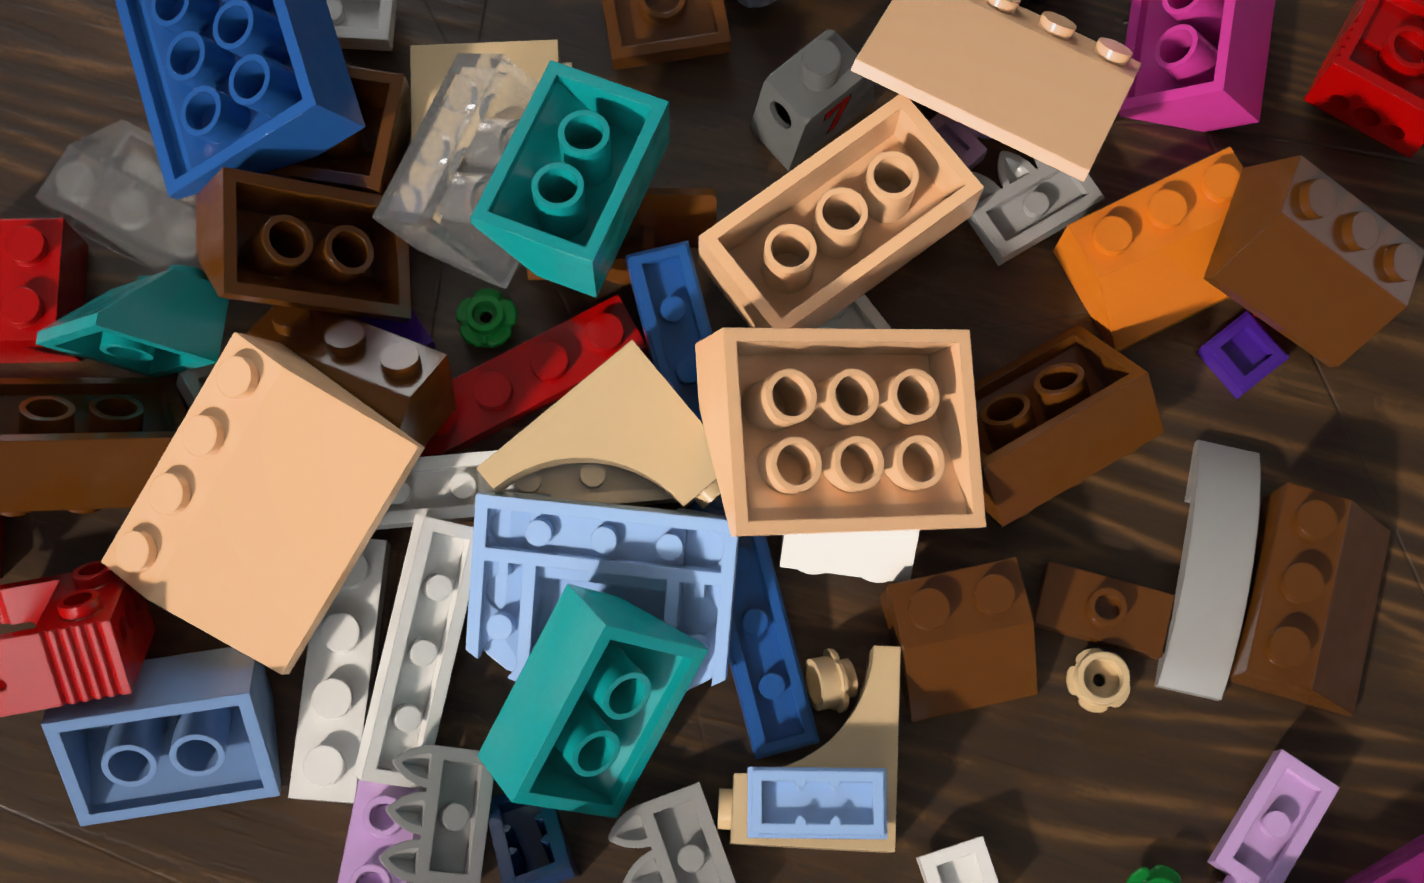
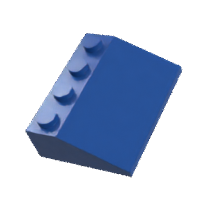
[115,0,365,200]

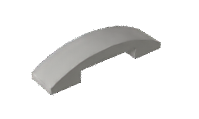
[1154,440,1261,701]

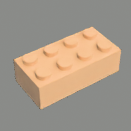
[698,94,984,328]

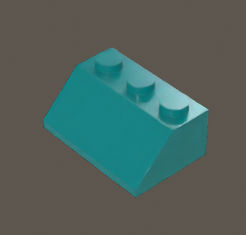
[470,60,670,298]
[477,583,709,818]

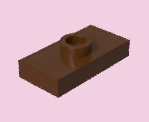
[1033,561,1175,660]

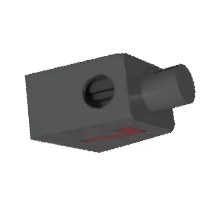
[750,29,875,172]

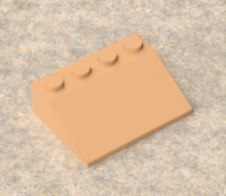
[851,0,1141,182]
[695,328,986,537]
[101,332,425,675]

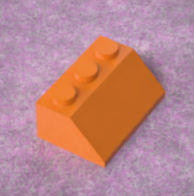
[1053,147,1243,352]

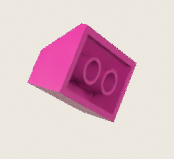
[1118,0,1275,132]

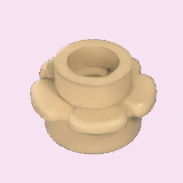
[804,648,858,713]
[1066,648,1131,713]

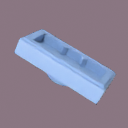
[747,767,888,840]

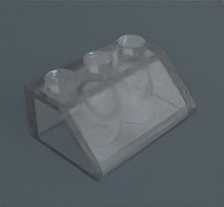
[372,53,538,289]
[35,119,210,281]

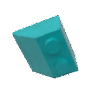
[36,265,229,377]

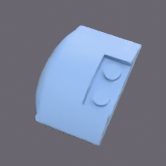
[466,492,739,691]

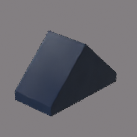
[488,793,581,883]

